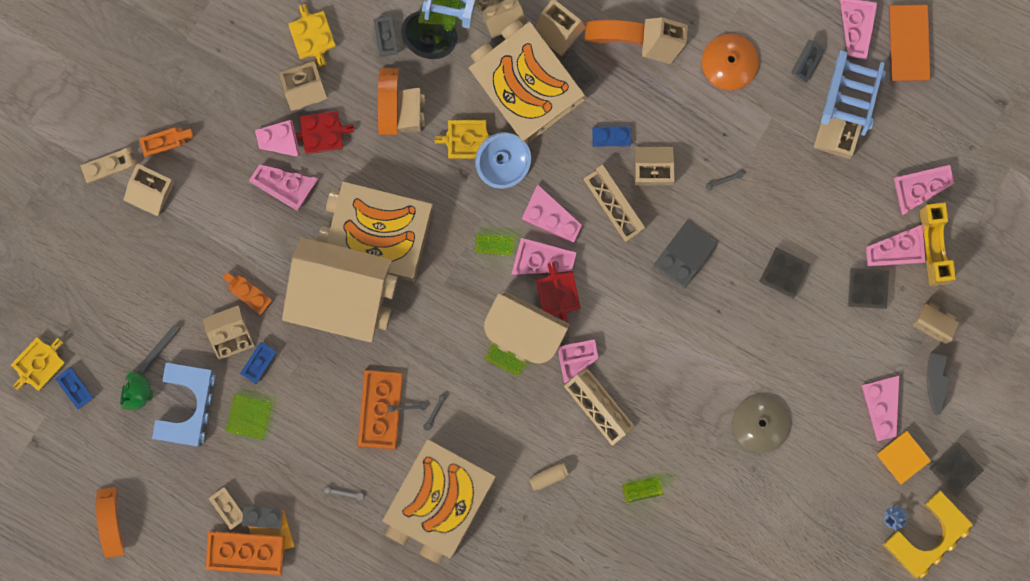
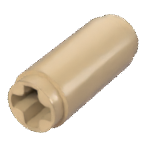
[529,463,569,491]

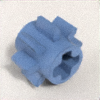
[883,505,908,531]

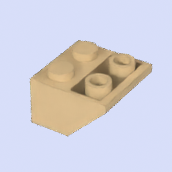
[476,0,527,38]
[535,0,586,56]
[642,17,688,64]
[397,88,425,132]
[813,118,862,159]
[635,147,674,185]
[124,163,175,216]
[203,305,255,360]

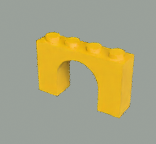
[920,203,956,286]
[882,491,973,578]

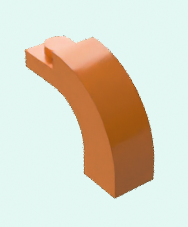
[584,20,645,47]
[378,68,399,135]
[95,487,125,558]

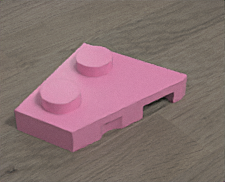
[255,120,300,157]
[558,339,598,383]

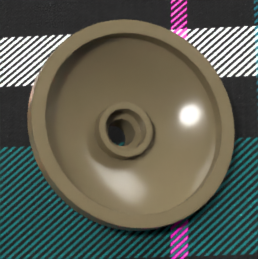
[732,395,790,453]

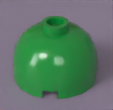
[120,371,153,411]

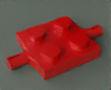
[295,111,354,155]
[535,262,581,323]

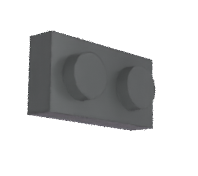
[374,16,398,57]
[791,40,824,83]
[242,506,282,529]

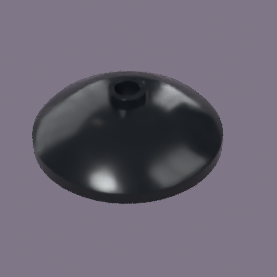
[401,11,457,59]

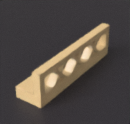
[583,164,645,242]
[564,368,635,446]

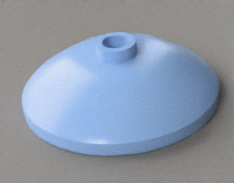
[475,132,531,189]

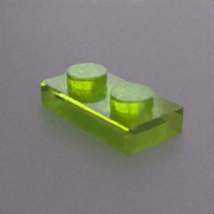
[474,234,514,257]
[484,343,527,377]
[621,476,664,503]

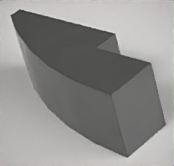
[927,353,950,416]

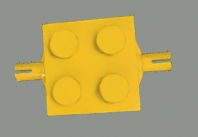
[288,4,337,67]
[435,120,490,159]
[11,337,66,391]

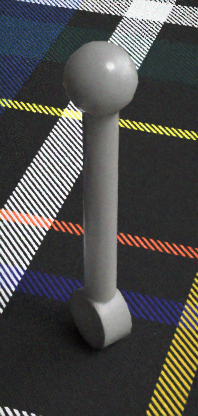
[324,486,364,500]

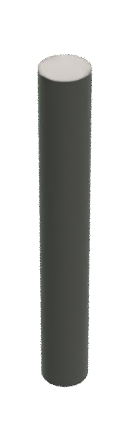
[137,324,180,373]

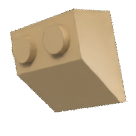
[279,61,327,111]
[912,303,959,344]

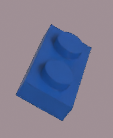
[592,126,631,147]
[240,342,277,385]
[55,367,94,410]

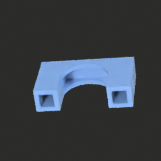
[152,363,216,447]

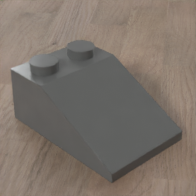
[653,221,717,289]

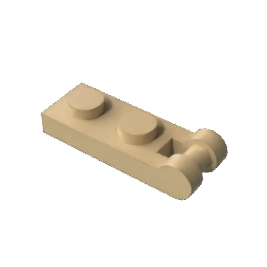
[80,147,137,184]

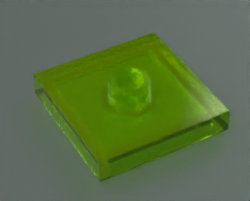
[225,394,272,440]

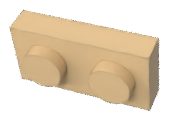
[208,487,243,530]

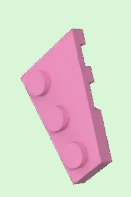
[840,0,877,60]
[249,164,318,211]
[893,165,954,215]
[522,184,582,243]
[866,225,925,267]
[511,238,577,275]
[861,376,899,441]

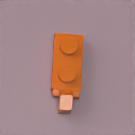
[139,128,194,158]
[223,272,273,315]

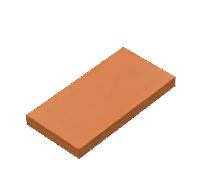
[889,5,930,82]
[358,370,403,450]
[206,531,285,575]

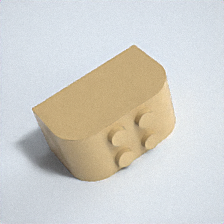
[484,290,571,363]

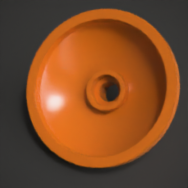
[702,34,759,90]

